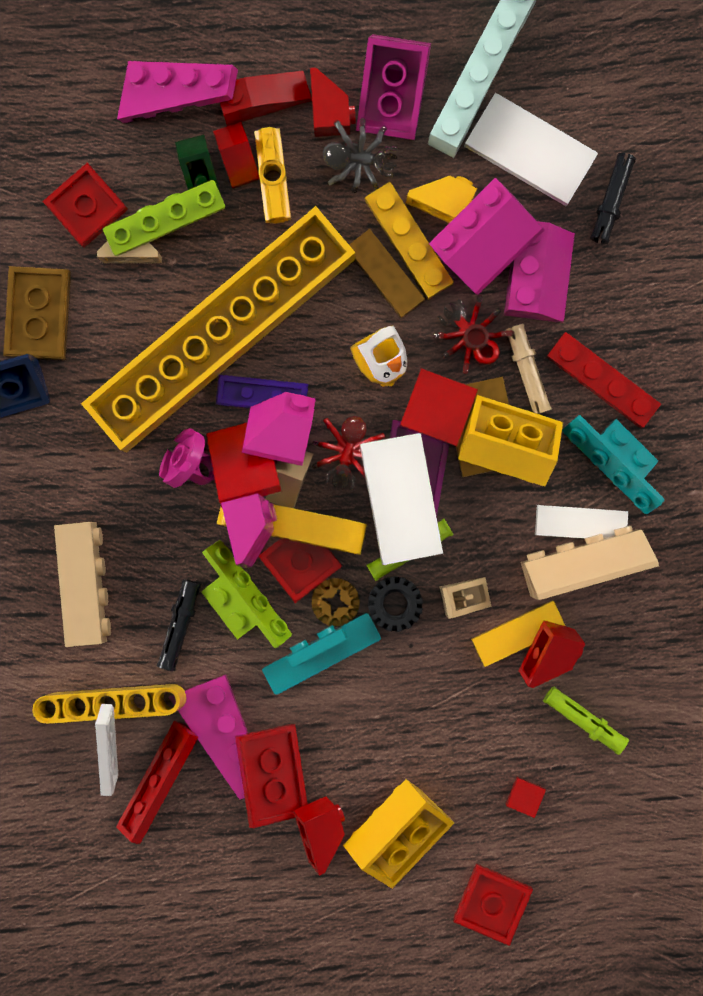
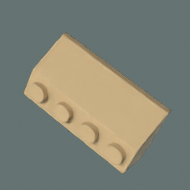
[521,525,659,600]

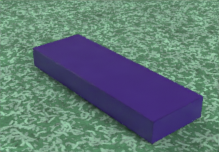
[216,375,309,409]

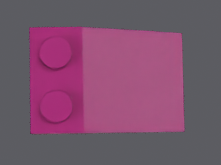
[356,34,431,140]

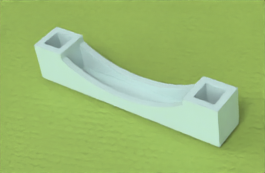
[428,0,536,158]

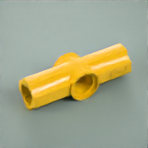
[254,127,291,224]

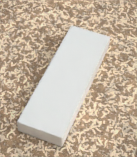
[535,505,628,539]
[95,704,118,796]

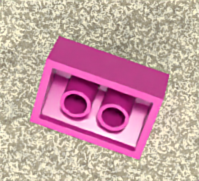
[429,178,545,295]
[504,221,575,323]

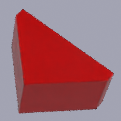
[213,122,260,189]

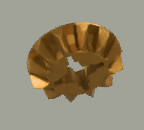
[312,578,360,626]

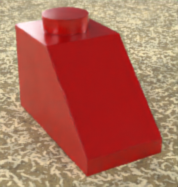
[310,67,356,137]
[519,620,585,688]
[293,796,345,876]

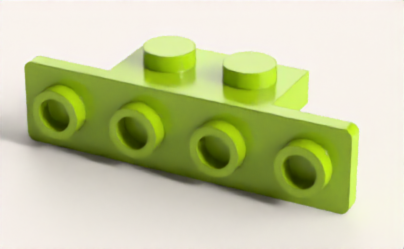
[103,180,225,256]
[201,540,292,648]

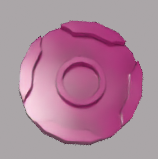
[159,428,215,488]

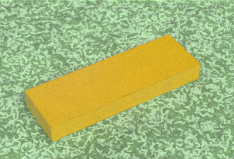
[471,600,565,667]

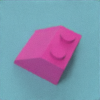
[221,493,277,568]

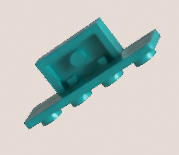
[562,415,665,514]
[262,613,381,695]

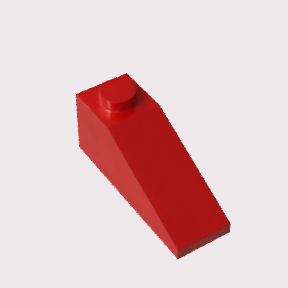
[220,71,312,126]

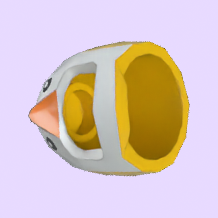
[350,325,407,387]

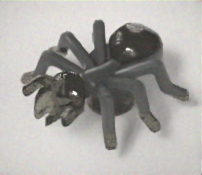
[323,118,398,193]

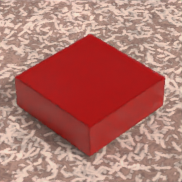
[506,777,546,818]

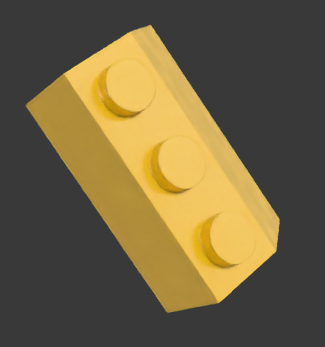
[458,395,563,487]
[343,779,454,889]

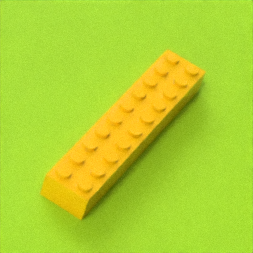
[81,206,355,453]

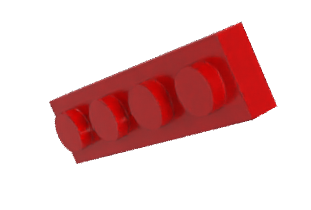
[546,332,661,429]
[116,721,198,844]

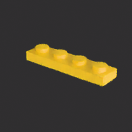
[365,182,454,300]

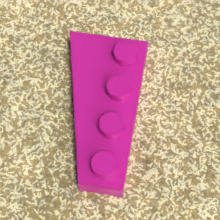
[117,61,238,123]
[169,674,248,800]

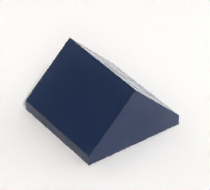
[0,354,50,418]

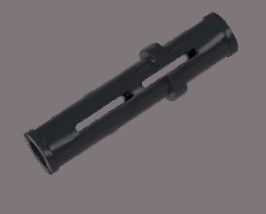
[590,153,636,244]
[156,579,201,671]

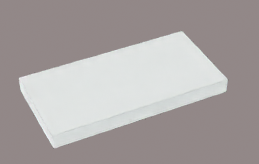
[464,92,598,206]
[359,433,443,565]

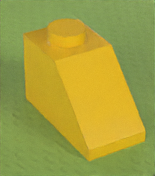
[406,176,477,223]

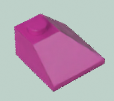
[242,392,315,466]

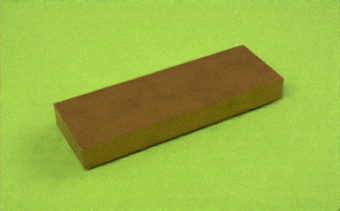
[349,229,425,319]

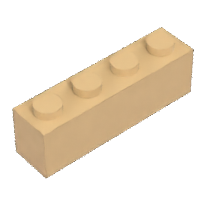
[54,522,111,647]

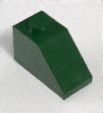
[175,134,222,197]

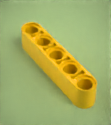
[217,504,367,555]
[32,684,186,724]

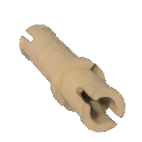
[505,324,552,414]

